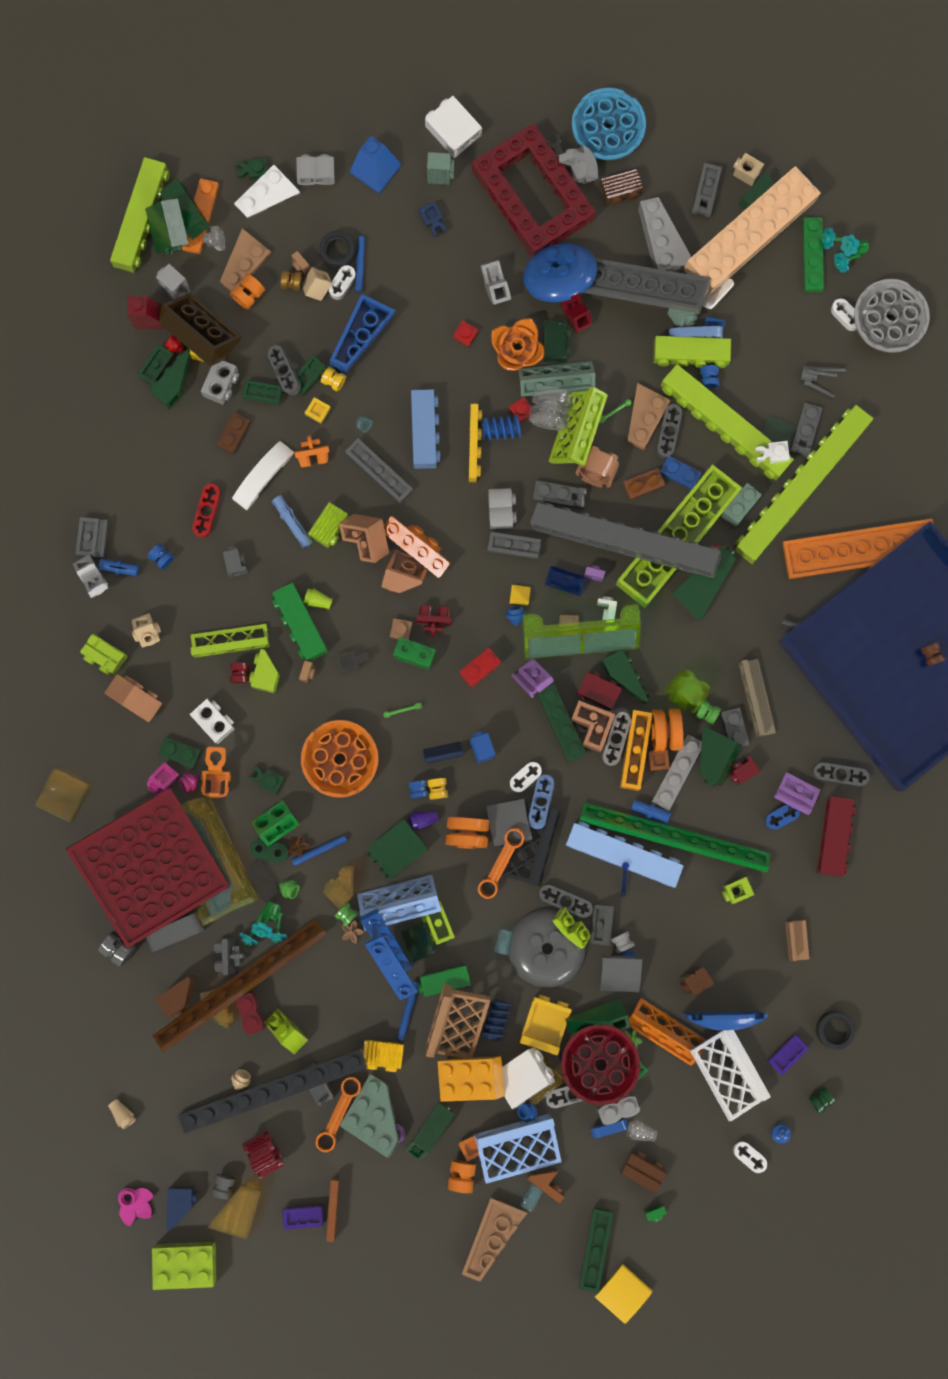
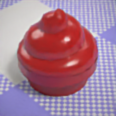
[164,334,184,353]

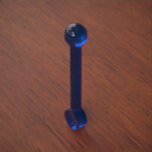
[621,862,629,897]

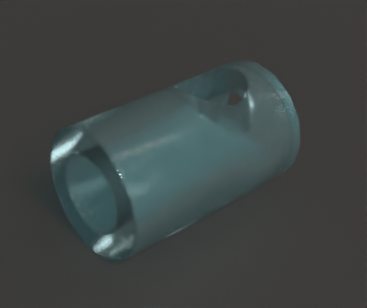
[494,929,513,955]
[520,1183,544,1212]

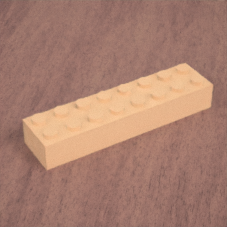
[684,166,821,296]

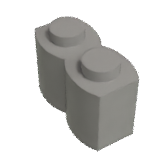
[296,154,335,185]
[488,488,516,529]
[597,1094,640,1125]

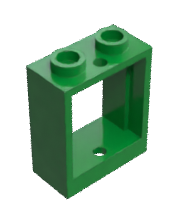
[417,964,471,997]

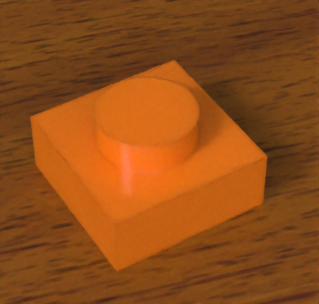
[458,1135,485,1162]

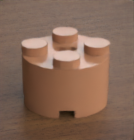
[576,446,619,488]

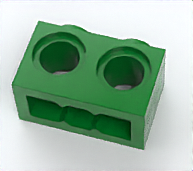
[393,637,436,670]
[251,800,300,847]

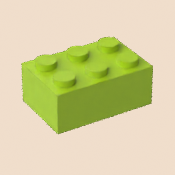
[152,1241,216,1290]

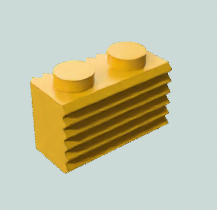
[363,1039,404,1072]

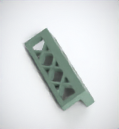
[518,361,596,397]

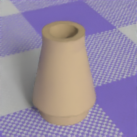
[108,1099,136,1130]

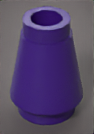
[409,810,439,830]

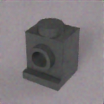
[223,546,248,577]

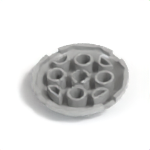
[854,279,930,353]

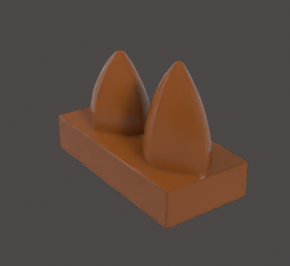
[623,468,665,500]

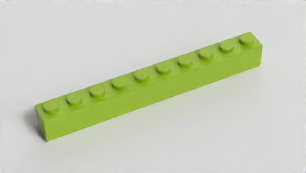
[735,405,874,565]

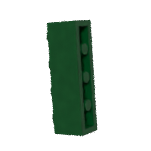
[536,684,586,764]

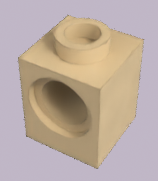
[733,153,764,186]

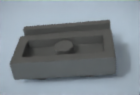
[75,517,109,558]

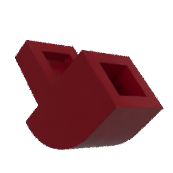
[559,293,593,333]

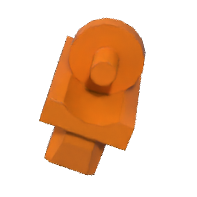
[295,435,329,468]

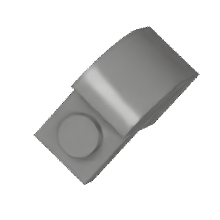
[559,146,599,184]
[480,259,511,305]
[73,555,108,598]

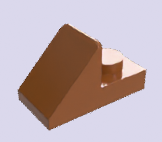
[527,1169,564,1204]

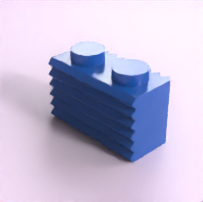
[470,731,496,764]

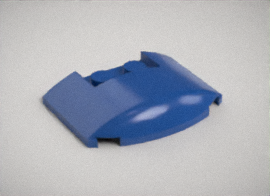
[682,1011,768,1031]

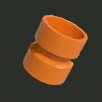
[230,273,265,310]
[447,1160,476,1193]

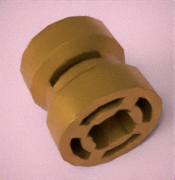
[281,270,302,291]

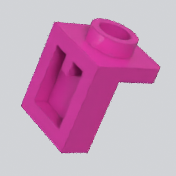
[147,762,179,794]

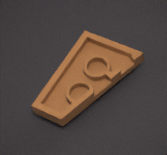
[220,229,271,292]
[627,383,671,451]

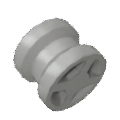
[611,931,635,953]

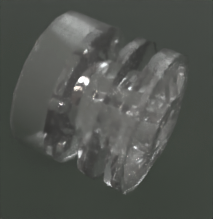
[528,386,573,430]

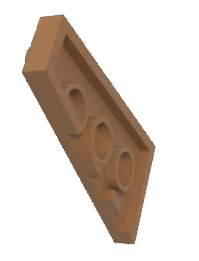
[462,1197,527,1282]

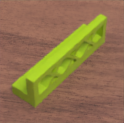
[191,624,270,658]

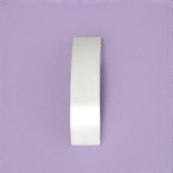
[232,441,295,510]

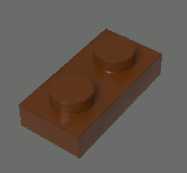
[216,412,251,455]

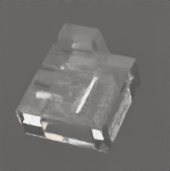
[203,226,225,251]

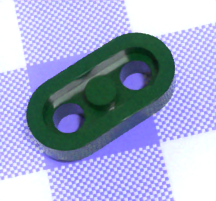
[250,839,289,863]

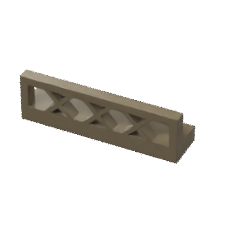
[738,659,776,738]

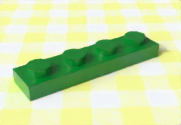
[802,217,824,292]

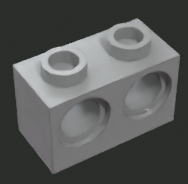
[156,264,191,300]
[200,361,239,405]

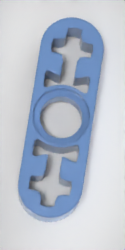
[669,326,723,338]
[529,775,554,829]

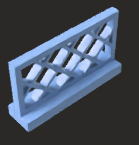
[357,875,441,931]
[473,1114,562,1184]

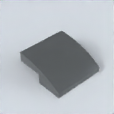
[486,799,533,847]
[600,955,642,992]

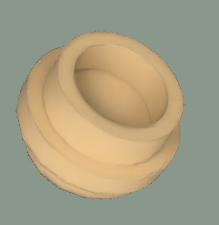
[231,1069,251,1090]

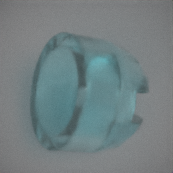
[356,416,372,433]

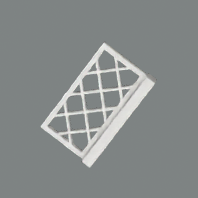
[690,1030,771,1121]

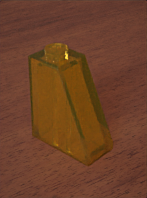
[209,1182,263,1239]

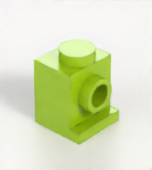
[722,877,754,904]

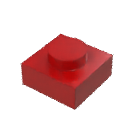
[453,320,478,348]
[508,397,535,423]

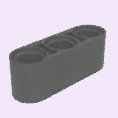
[146,913,205,953]

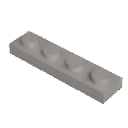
[652,734,702,811]

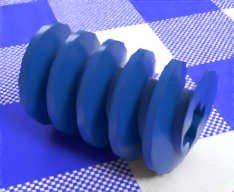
[482,415,521,441]

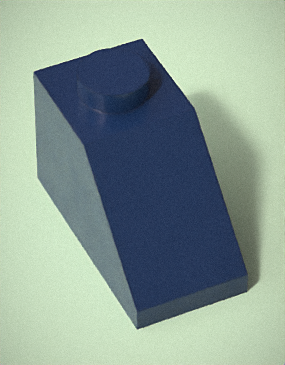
[166,1186,198,1230]

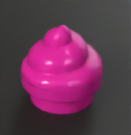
[178,774,199,793]

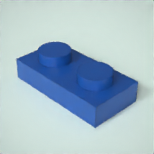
[660,456,702,490]

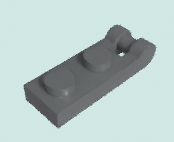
[692,163,722,218]
[790,403,823,457]
[533,481,588,509]

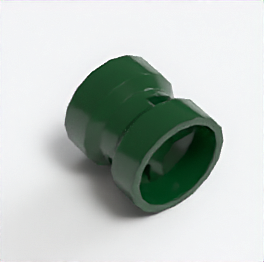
[809,1087,836,1115]

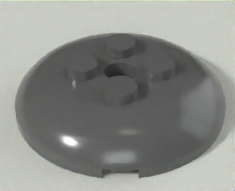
[508,909,586,988]

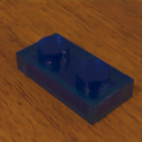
[545,566,587,596]

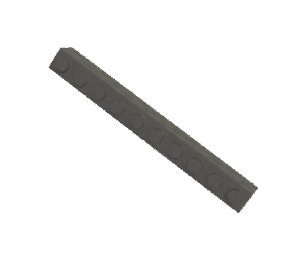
[530,502,721,578]

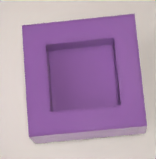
[584,565,605,582]

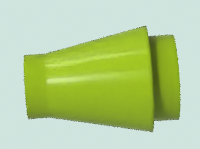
[303,588,333,609]

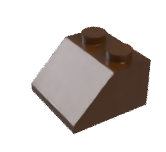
[154,975,196,1019]

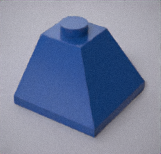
[350,136,401,194]

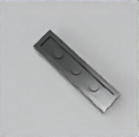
[345,438,413,503]

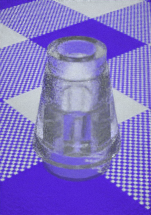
[626,1120,657,1142]

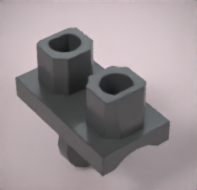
[214,938,246,975]

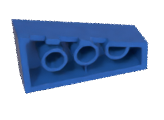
[329,294,396,374]

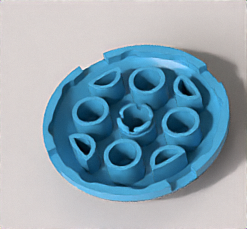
[572,88,646,160]

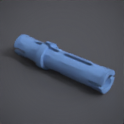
[271,495,313,549]

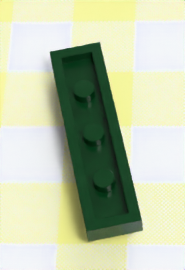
[578,1208,613,1293]

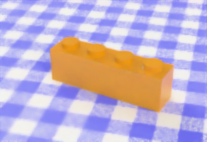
[619,710,653,791]

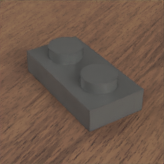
[720,708,750,747]
[590,905,614,946]

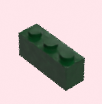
[160,178,210,240]

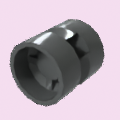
[98,931,136,967]

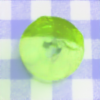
[664,669,710,714]

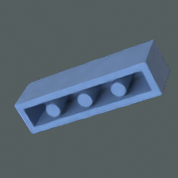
[411,390,440,469]

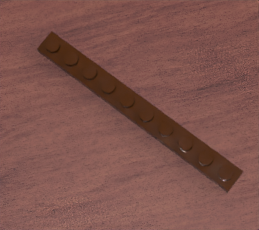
[152,919,327,1052]

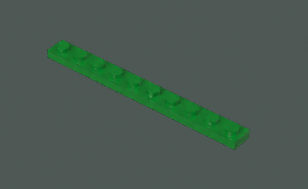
[579,802,771,872]

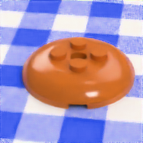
[301,720,378,798]

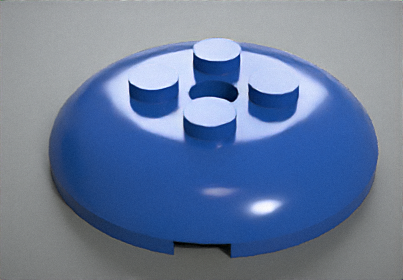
[523,243,598,302]

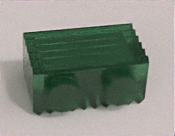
[543,320,571,362]

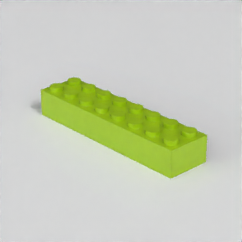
[615,464,742,608]

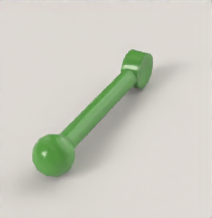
[599,399,632,424]
[383,703,422,718]

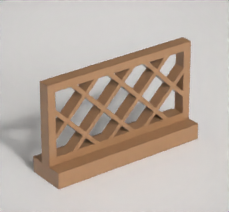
[426,984,490,1058]

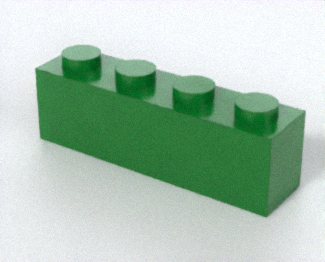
[271,582,328,662]

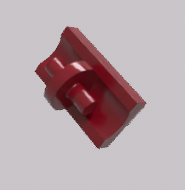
[416,605,451,637]

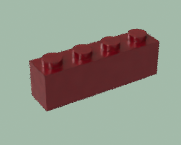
[817,796,856,877]

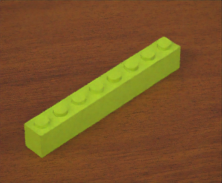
[661,364,794,481]

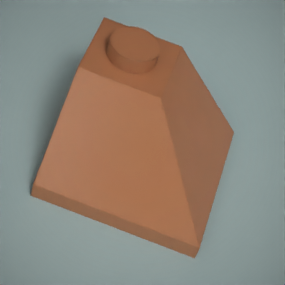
[381,549,428,593]

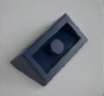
[423,742,463,764]

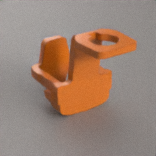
[201,747,231,798]

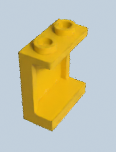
[519,994,572,1055]

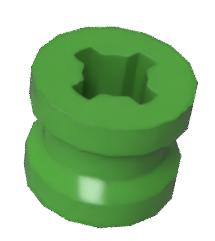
[334,902,359,927]

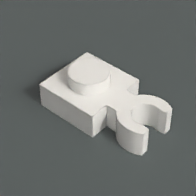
[755,441,790,463]

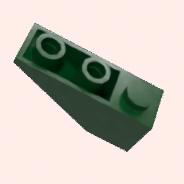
[149,349,192,410]
[601,649,650,704]
[565,998,631,1033]

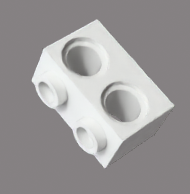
[190,699,235,744]

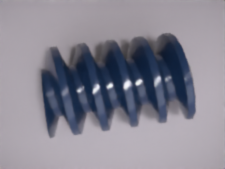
[480,999,513,1042]

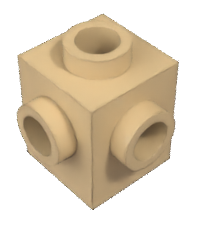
[132,613,161,648]

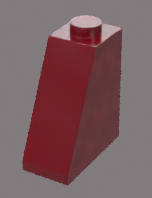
[127,296,166,329]

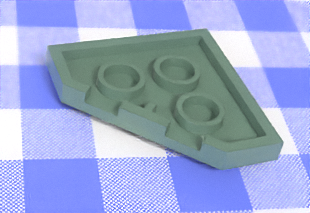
[339,1074,400,1158]

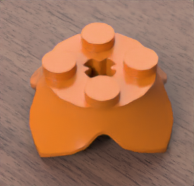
[491,318,544,371]

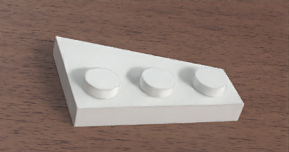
[234,165,300,219]

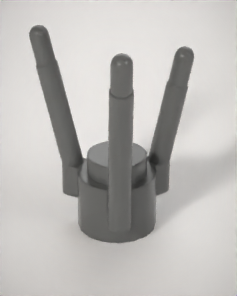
[800,365,846,398]

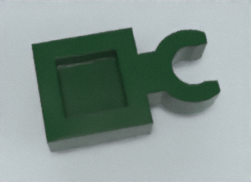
[235,158,268,180]
[248,767,285,795]

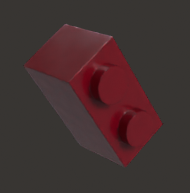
[576,671,622,710]

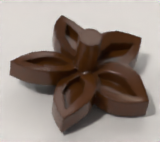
[288,835,311,858]

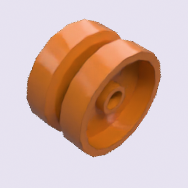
[650,708,683,752]
[445,817,489,849]

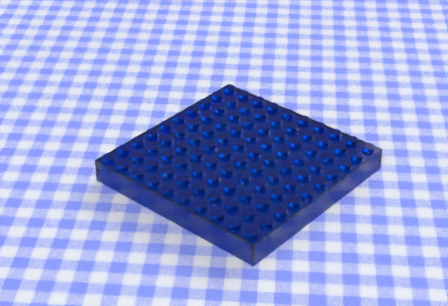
[777,521,948,792]

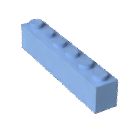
[565,821,683,888]

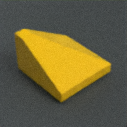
[509,585,531,606]

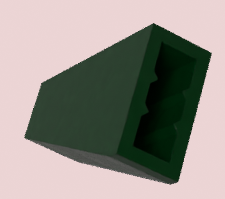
[673,545,736,621]

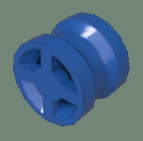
[408,780,429,799]

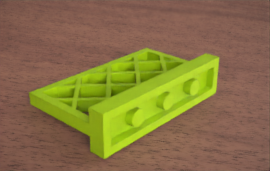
[548,387,608,466]

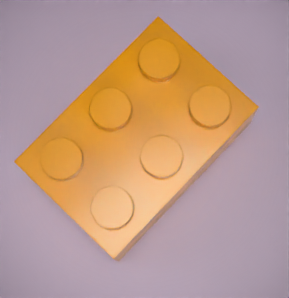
[437,1056,504,1102]

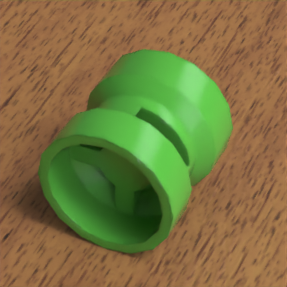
[695,700,721,725]

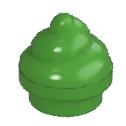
[279,880,300,899]

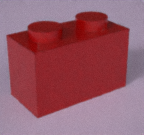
[459,648,501,689]

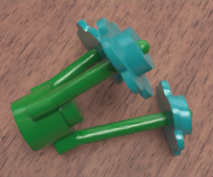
[822,227,869,273]
[239,902,288,946]

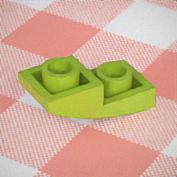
[552,907,591,949]

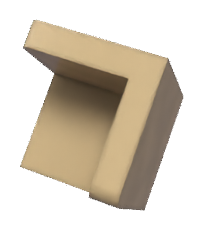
[302,267,332,301]

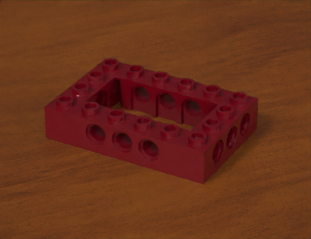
[472,123,596,257]

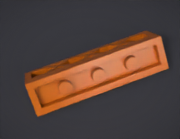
[628,998,707,1066]

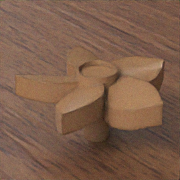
[342,920,364,944]

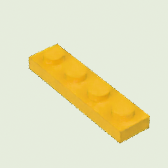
[469,404,482,482]

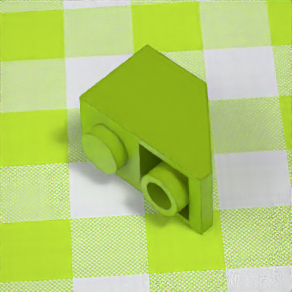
[249,649,280,694]
[264,1008,308,1055]

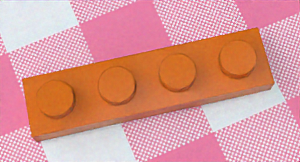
[182,178,219,254]

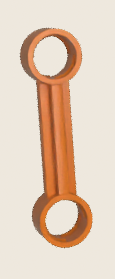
[478,827,525,899]
[316,1076,361,1152]

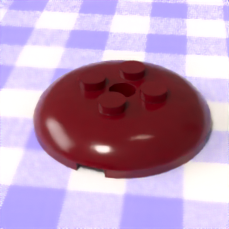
[561,1025,641,1105]

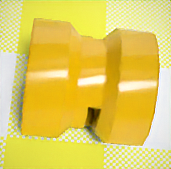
[321,366,347,392]
[427,778,448,800]

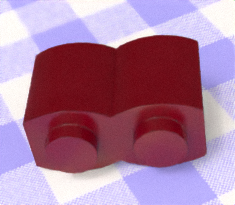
[236,992,265,1035]

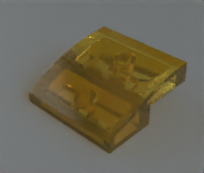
[36,769,89,823]

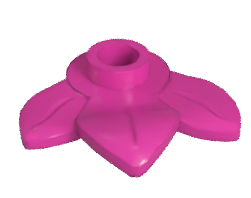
[118,1188,154,1226]

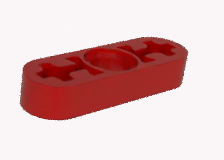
[192,484,221,538]

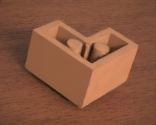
[339,514,389,563]
[104,674,162,722]
[571,701,615,752]

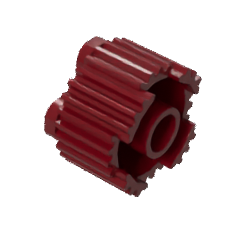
[242,1131,284,1179]

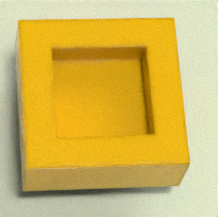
[305,397,331,424]

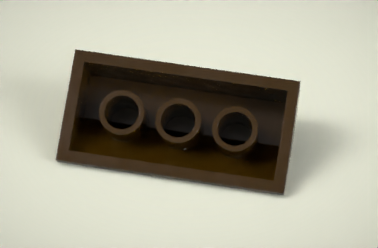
[159,293,242,367]

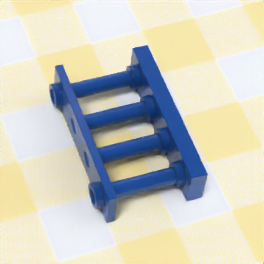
[360,908,418,1000]

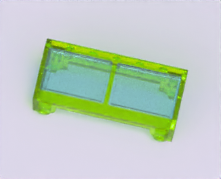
[521,604,641,660]

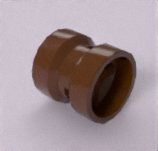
[921,642,946,667]

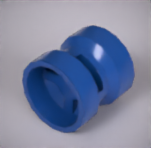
[700,365,720,389]
[147,543,175,570]

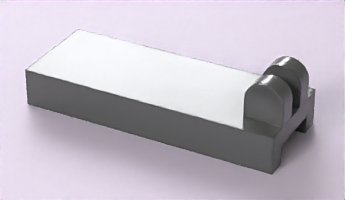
[487,532,542,559]

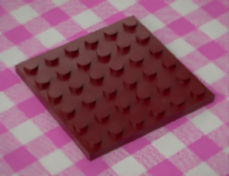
[66,787,230,948]

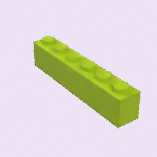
[110,157,170,273]

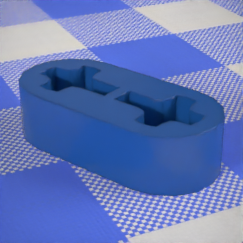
[765,804,800,830]
[590,1118,629,1139]

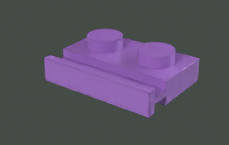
[511,659,554,698]
[774,772,820,815]

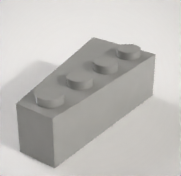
[638,197,691,273]

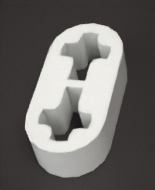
[329,265,356,300]
[831,299,857,331]
[510,762,542,792]
[733,1141,767,1173]

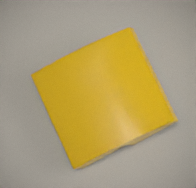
[595,1264,653,1324]

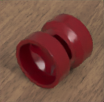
[230,662,249,684]

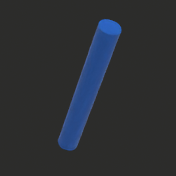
[355,236,365,292]
[292,835,347,866]
[396,981,419,1041]

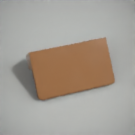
[785,920,809,961]

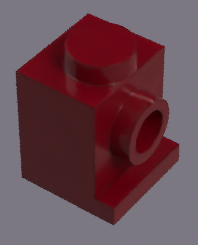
[728,756,761,786]

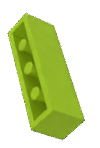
[653,336,731,368]

